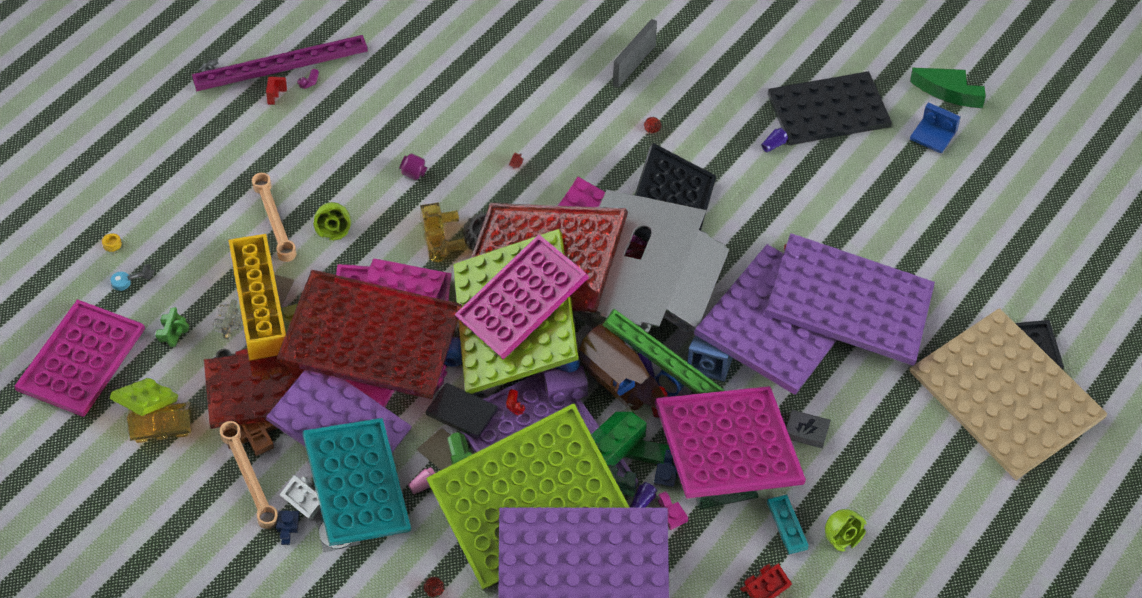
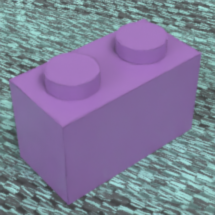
[544,365,588,402]

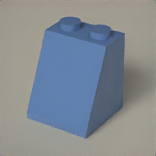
[688,335,733,382]

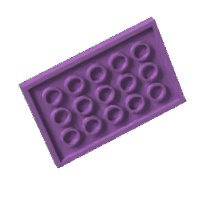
[266,359,412,453]

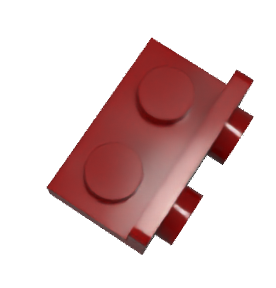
[740,563,793,598]

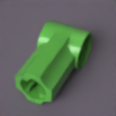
[447,432,472,465]

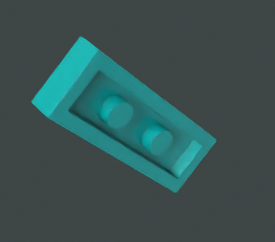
[767,494,809,555]

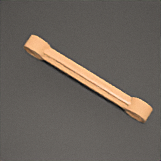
[252,173,296,262]
[220,421,278,529]

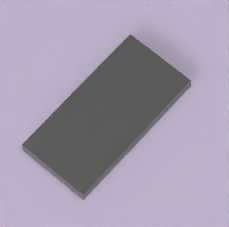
[613,19,657,88]

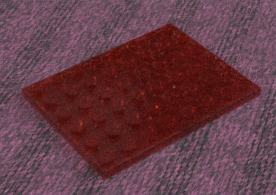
[471,203,628,312]
[276,270,462,399]

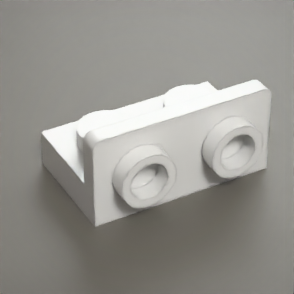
[280,475,320,520]

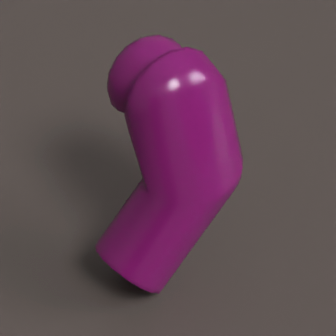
[297,69,319,89]

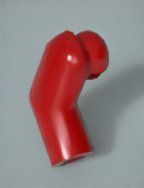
[506,389,525,415]

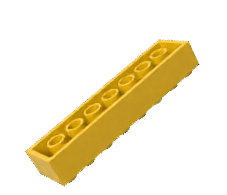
[228,234,289,360]

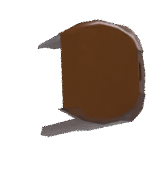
[578,321,665,415]

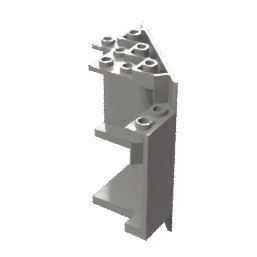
[565,190,729,333]

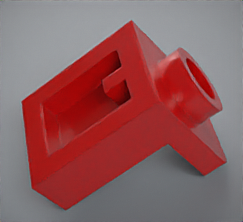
[266,77,287,105]

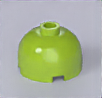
[313,202,351,241]
[824,509,867,552]

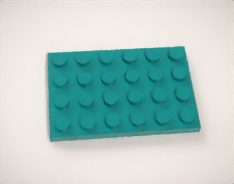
[303,418,411,546]

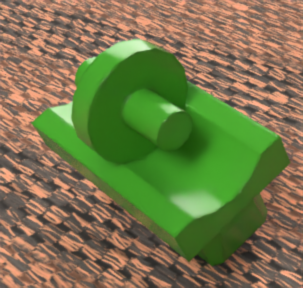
[155,307,189,347]

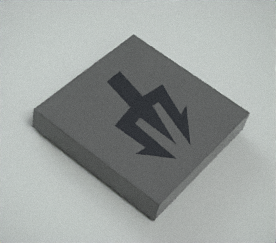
[786,410,831,449]

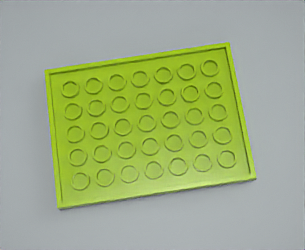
[453,229,579,394]
[426,403,630,590]

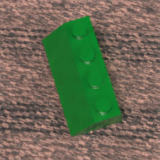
[591,411,647,470]

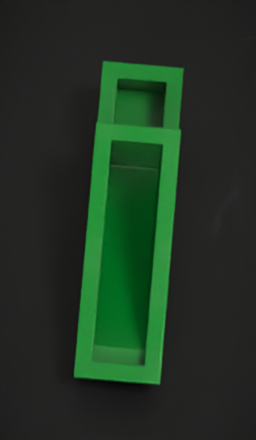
[910,67,986,109]

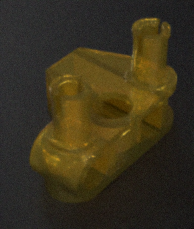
[420,202,466,262]

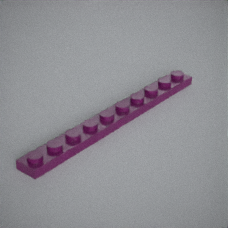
[192,35,368,92]

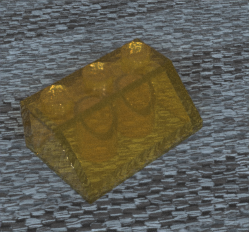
[127,402,192,443]

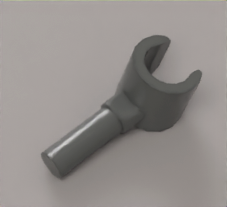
[127,264,155,280]

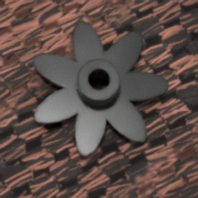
[198,58,219,72]

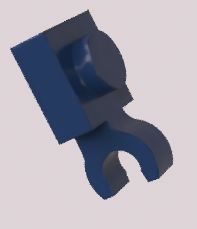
[654,449,677,488]
[276,510,300,545]

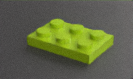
[110,378,179,416]

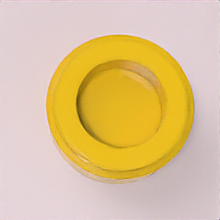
[102,233,122,252]

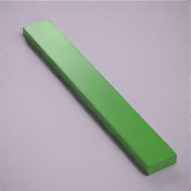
[603,309,725,394]

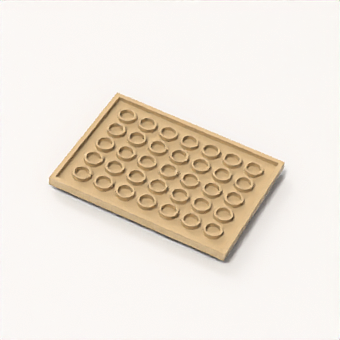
[910,308,1107,480]

